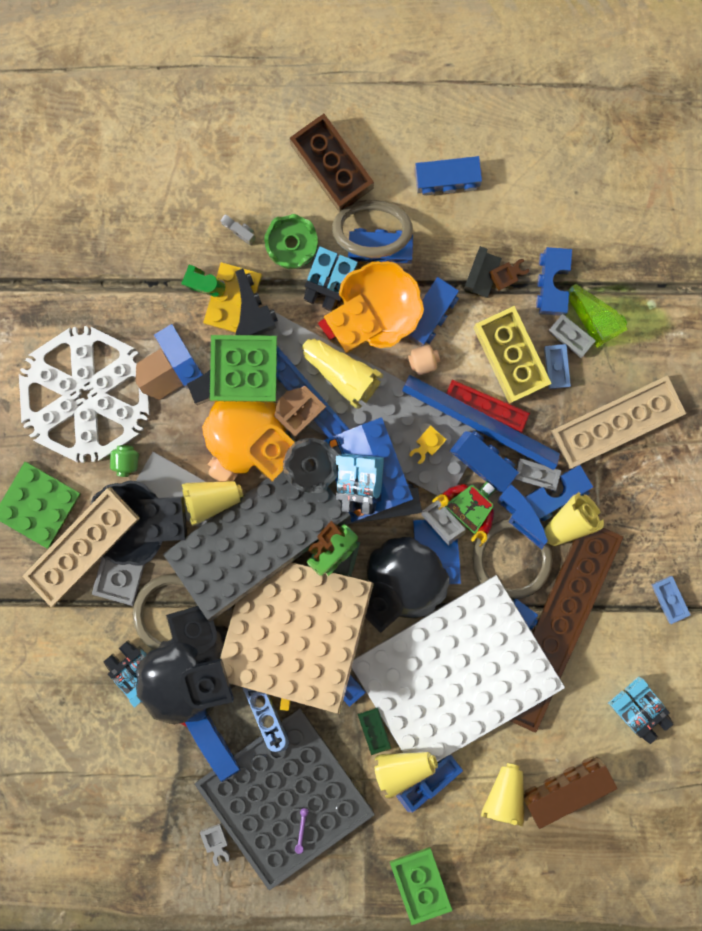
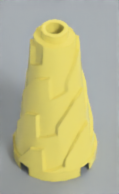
[302,338,383,409]

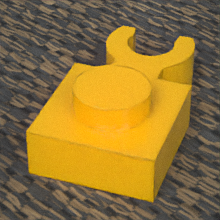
[409,425,447,464]

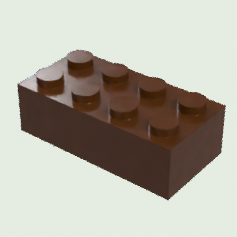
[289,113,374,212]
[524,757,618,829]

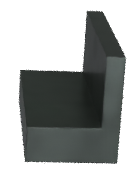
[464,246,502,298]

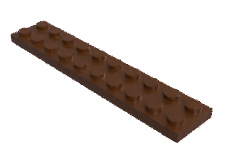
[509,527,624,733]

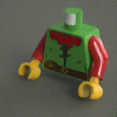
[432,481,495,547]

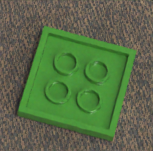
[210,335,277,402]
[0,462,82,549]

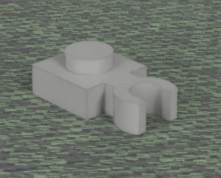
[220,214,255,246]
[200,823,230,866]

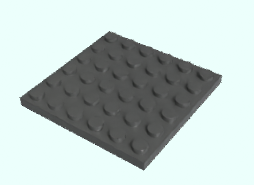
[194,708,375,891]

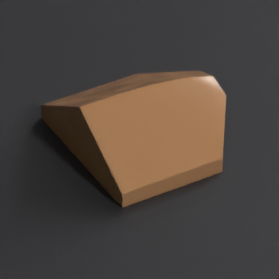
[135,348,183,400]
[274,386,326,437]

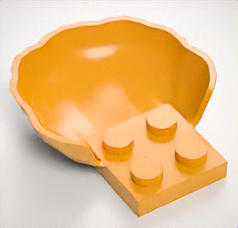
[324,261,424,354]
[202,401,295,481]

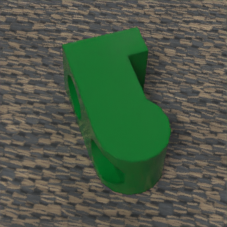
[181,264,226,297]

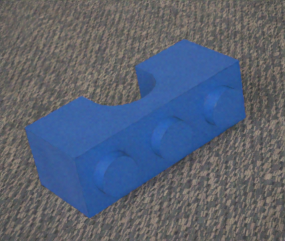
[536,247,572,316]
[524,465,593,522]

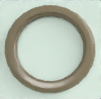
[332,200,413,258]
[472,519,553,600]
[132,573,185,650]

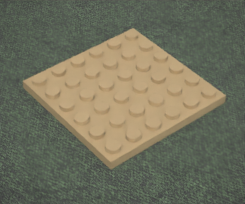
[220,563,374,714]

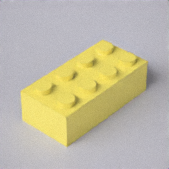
[473,306,552,404]

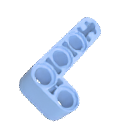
[243,687,289,752]

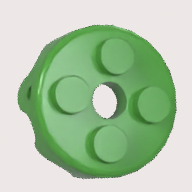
[264,214,318,269]
[307,524,358,576]

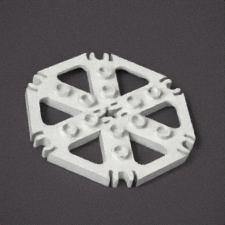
[19,326,150,463]

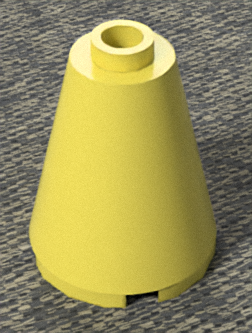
[181,481,243,526]
[544,492,604,546]
[375,752,438,798]
[481,763,524,827]

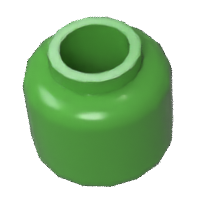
[110,445,139,477]

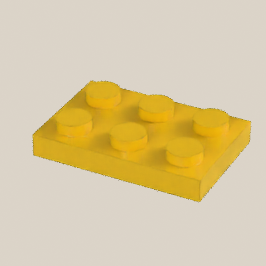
[203,262,262,333]

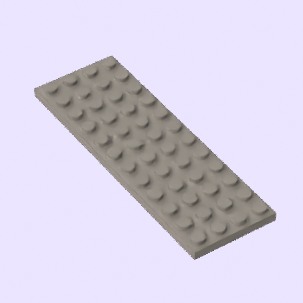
[258,309,484,496]

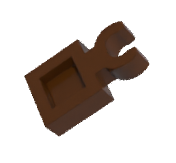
[489,259,530,291]
[309,521,345,561]

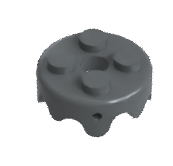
[283,438,338,493]

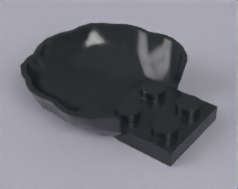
[90,480,188,566]
[365,537,449,633]
[158,606,236,689]
[136,642,234,725]

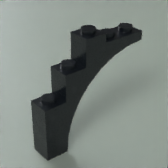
[187,268,278,406]

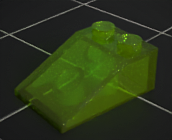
[568,284,628,348]

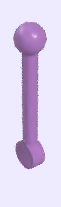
[295,808,309,854]

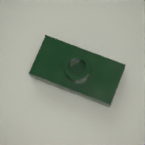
[357,707,392,756]

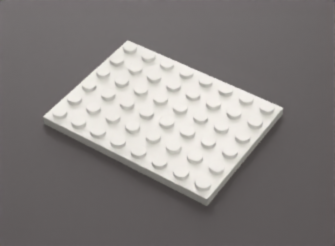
[352,575,565,762]

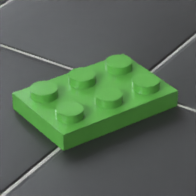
[390,847,452,925]

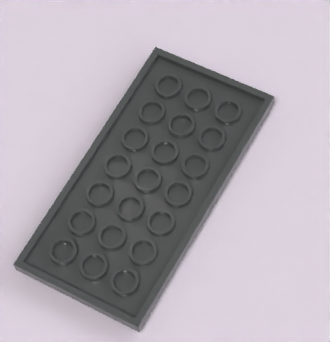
[163,460,352,622]

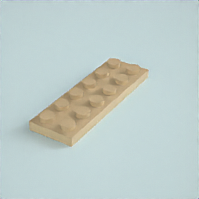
[551,375,686,469]
[22,487,140,607]

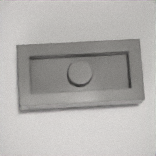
[548,314,596,358]
[514,458,561,491]
[421,500,466,545]

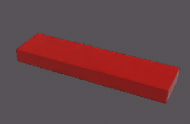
[446,379,530,433]

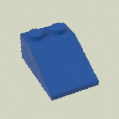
[413,520,461,584]

